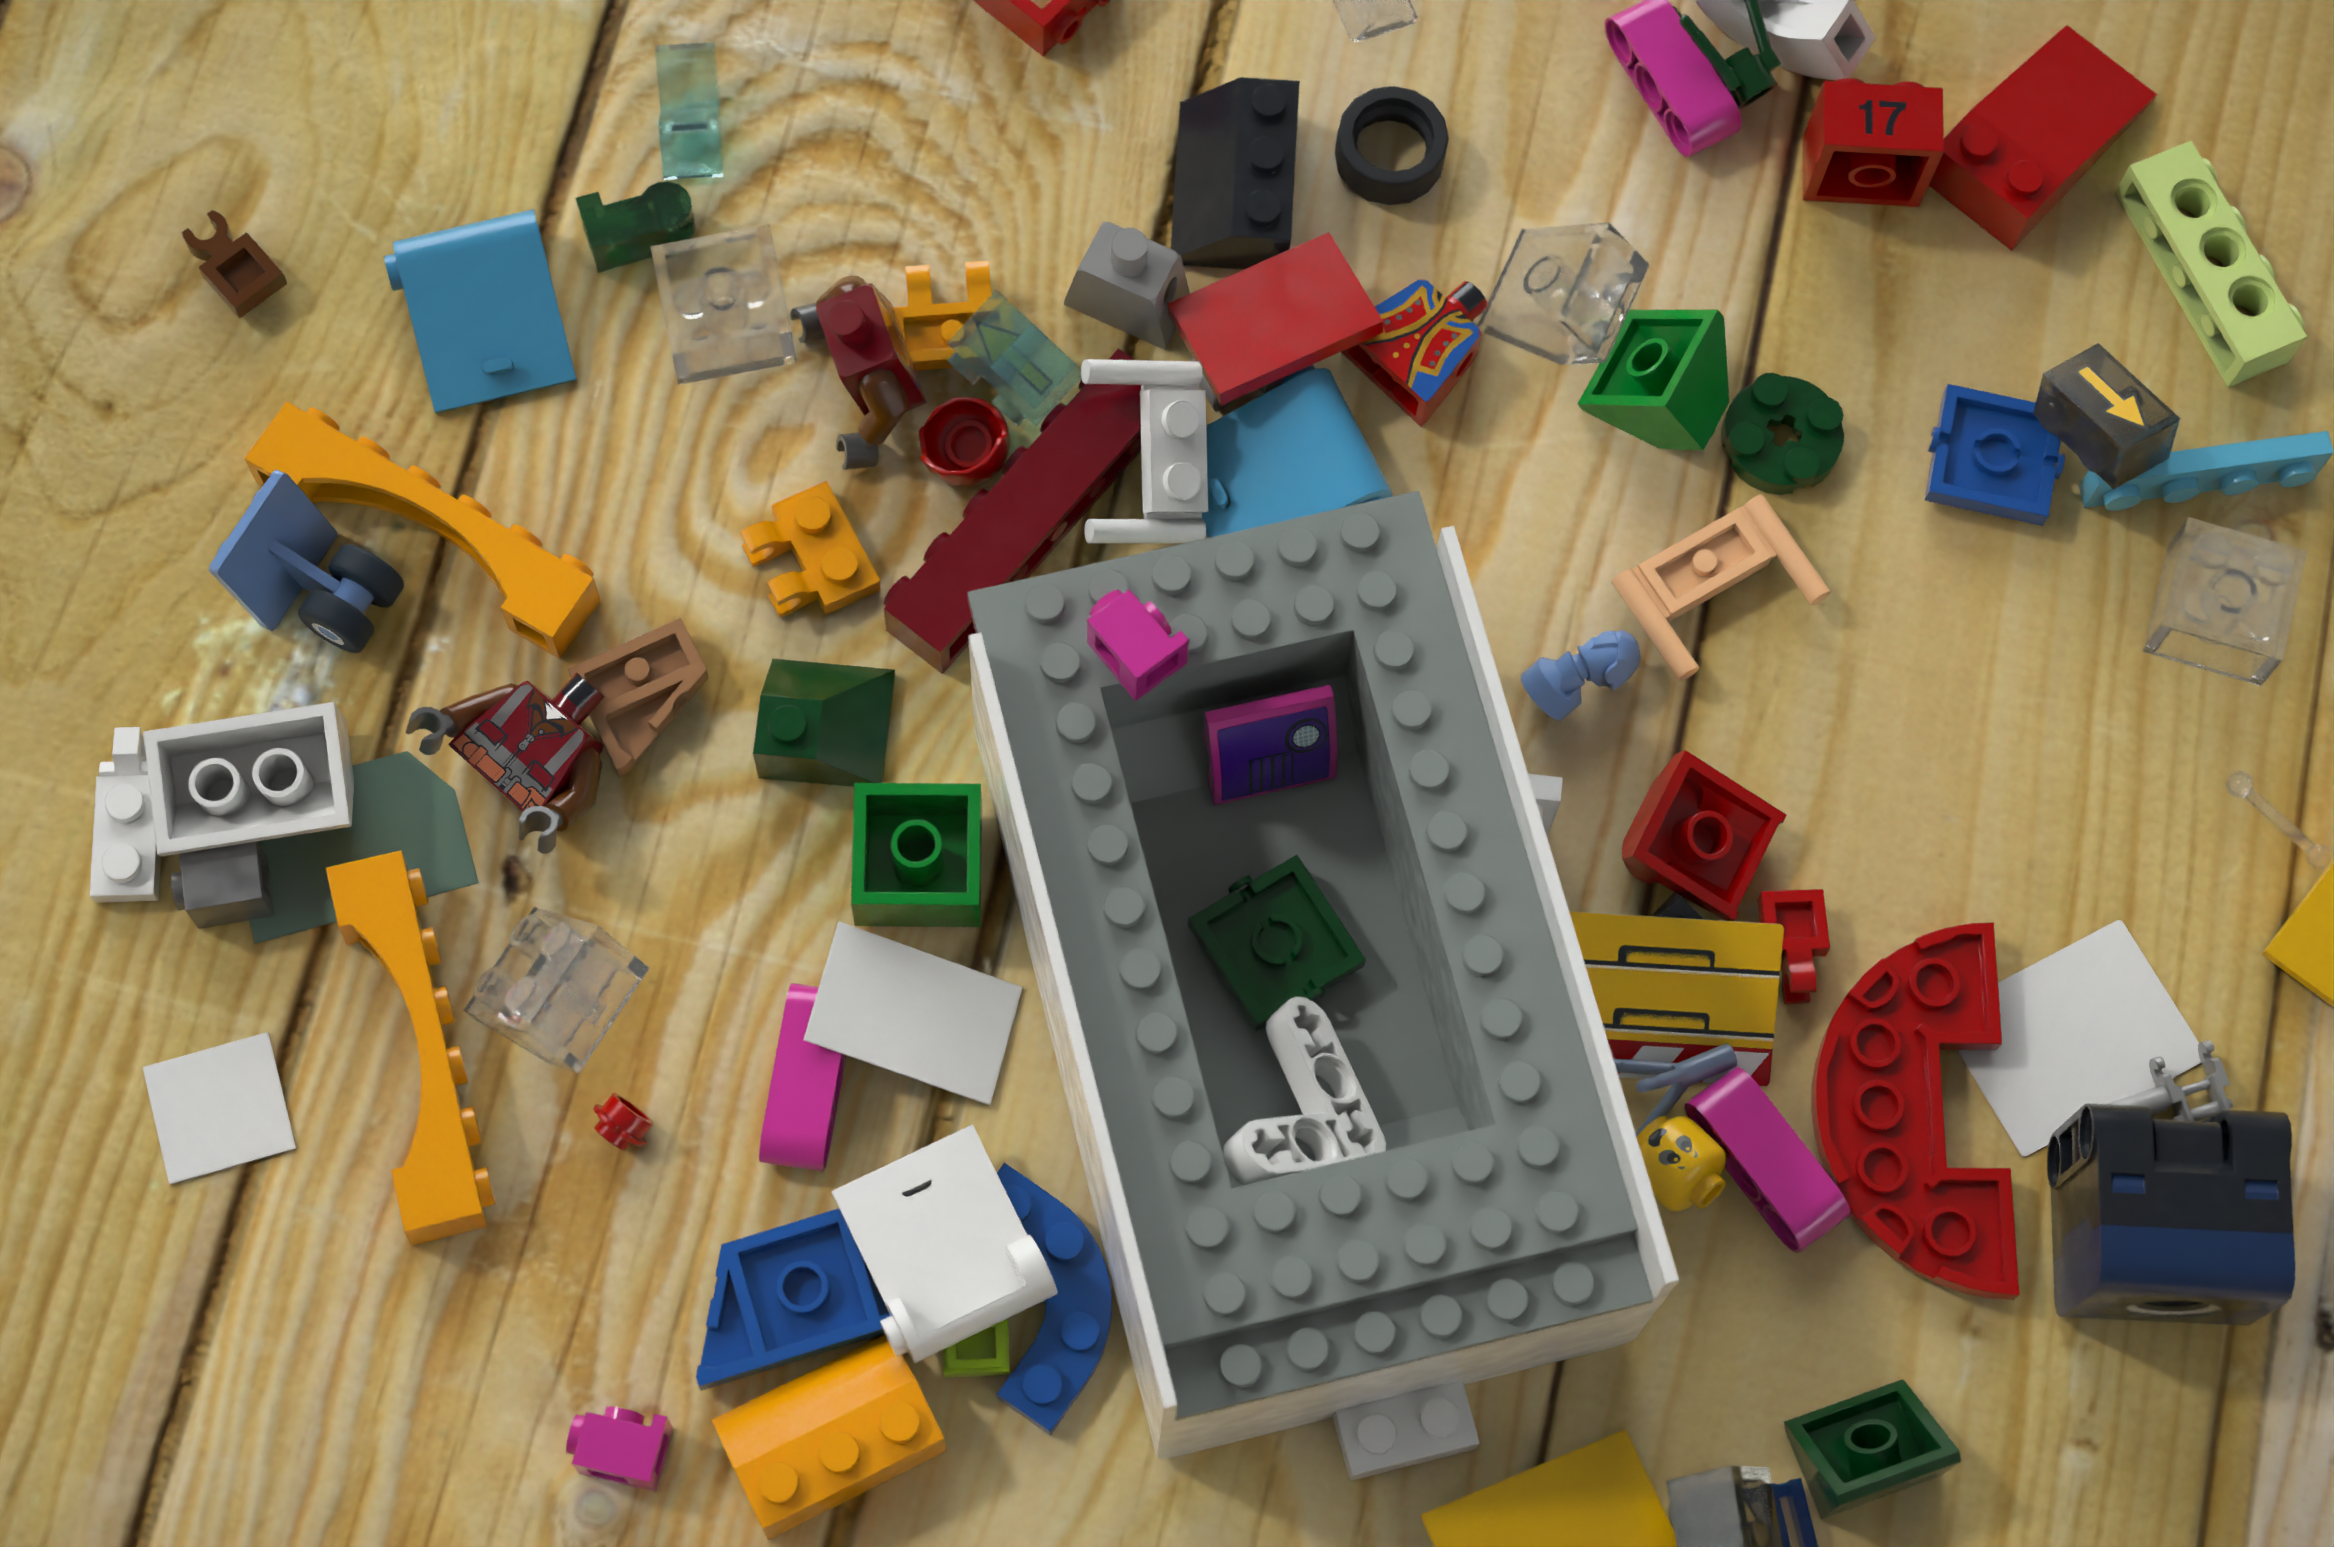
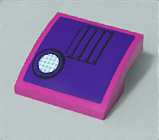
[1203,685,1337,806]

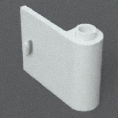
[832,1124,1058,1363]

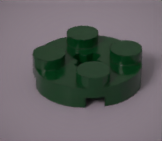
[1721,373,1844,495]

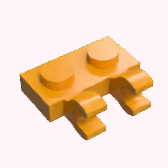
[893,261,1015,370]
[741,481,881,617]

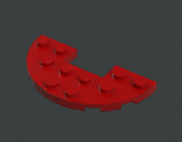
[1811,922,2020,1300]

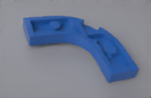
[997,1163,1112,1436]

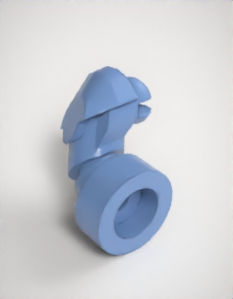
[1521,630,1641,721]

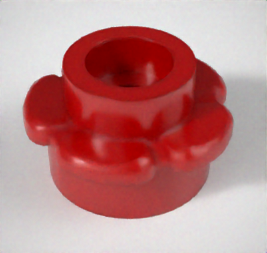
[593,1093,654,1151]

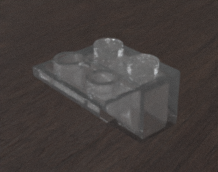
[463,907,650,1074]

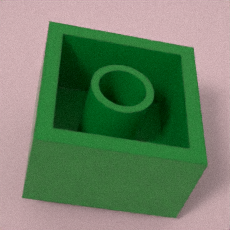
[851,783,982,927]

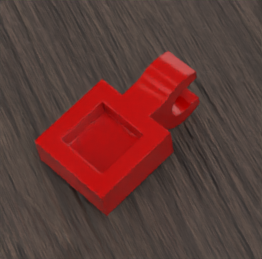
[1757,889,1830,1004]

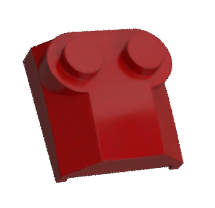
[1622,750,1787,921]

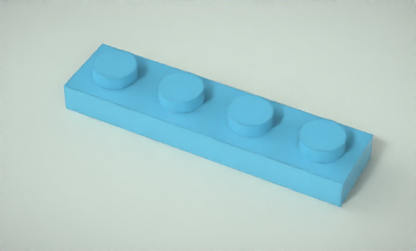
[2079,431,2334,511]

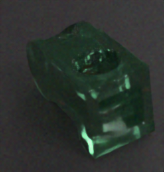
[575,181,696,273]

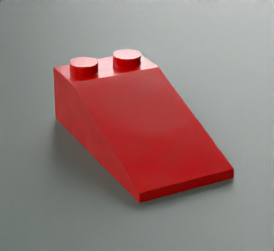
[1929,25,2157,251]

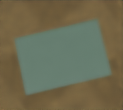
[249,751,479,944]

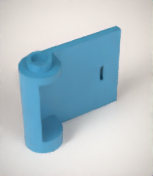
[384,209,577,414]
[1202,365,1393,538]

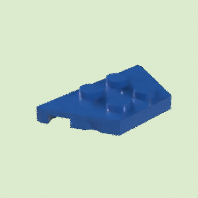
[696,1208,890,1391]

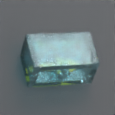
[946,289,1081,427]

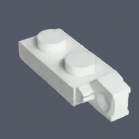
[90,727,161,903]

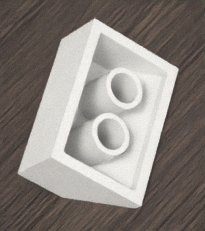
[143,702,354,857]

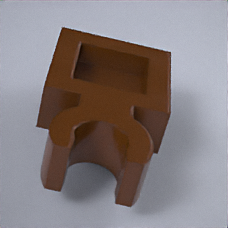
[182,210,288,319]

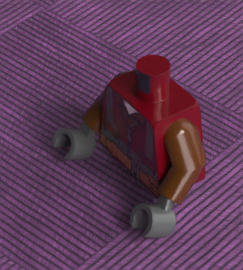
[790,276,927,470]
[406,672,605,854]

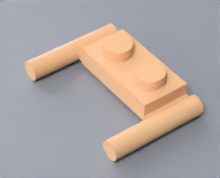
[1611,494,1831,681]

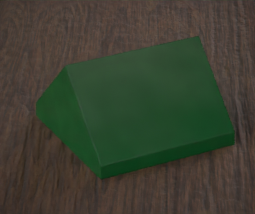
[1784,1379,1961,1519]

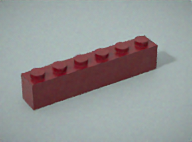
[883,348,1141,674]

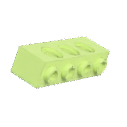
[2115,141,2307,387]

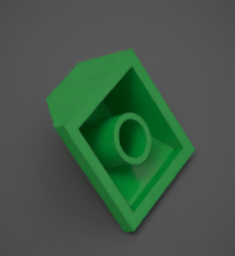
[1577,310,1730,450]

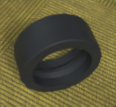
[1335,86,1449,205]

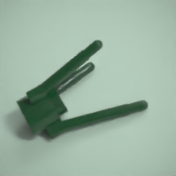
[1673,0,1782,109]

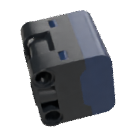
[2047,1103,2295,1326]

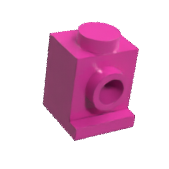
[1087,589,1189,701]
[566,1406,673,1492]

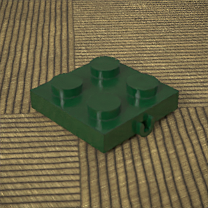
[1188,855,1366,1031]

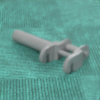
[2108,1040,2233,1121]

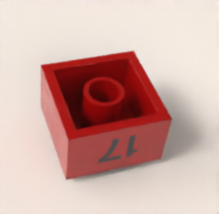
[1802,78,1944,207]

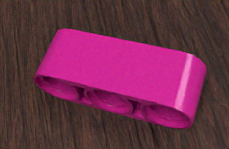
[1605,0,1742,157]
[759,983,846,1172]
[1684,1067,1850,1253]

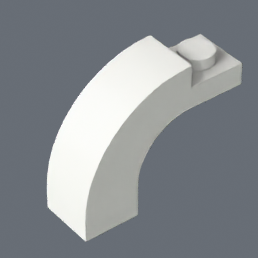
[1694,0,1876,80]

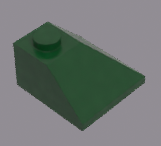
[753,659,895,787]

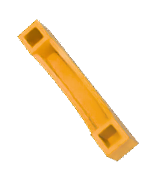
[244,401,601,659]
[326,850,496,1246]

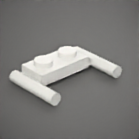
[1081,359,1208,543]

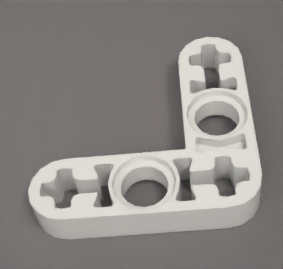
[1223,997,1386,1185]

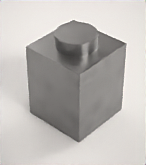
[171,841,274,929]

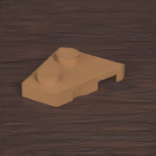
[568,618,709,778]

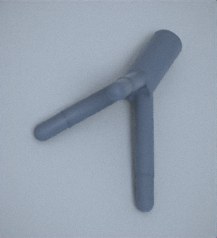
[1613,1043,1738,1137]

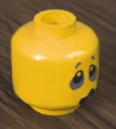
[1637,1116,1727,1212]

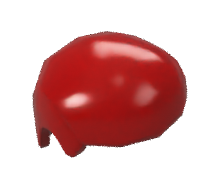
[918,397,1011,487]

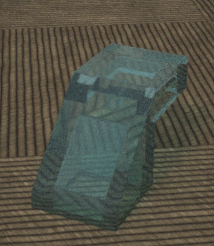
[655,42,723,179]

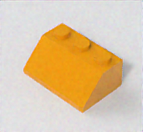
[712,1335,947,1540]

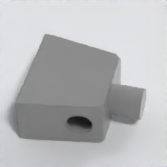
[1064,222,1190,350]

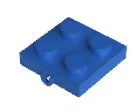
[1924,384,2066,526]

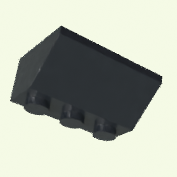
[1171,77,1300,269]

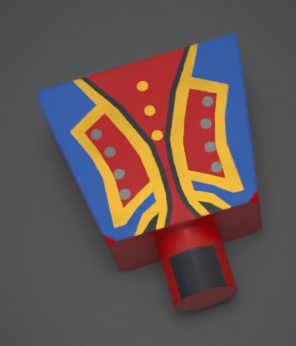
[1341,279,1488,427]

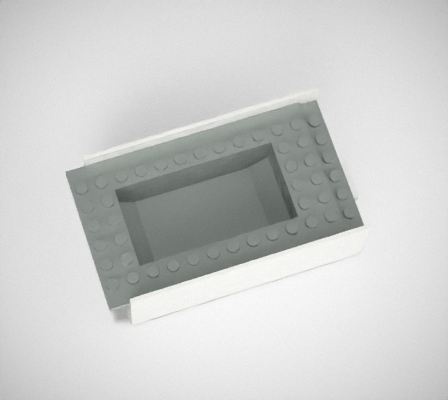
[967,491,1679,1481]

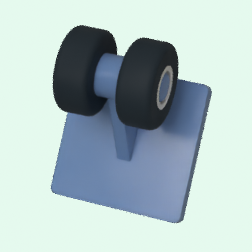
[209,470,404,653]

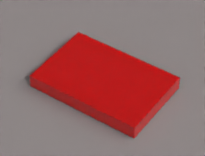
[1167,232,1384,405]

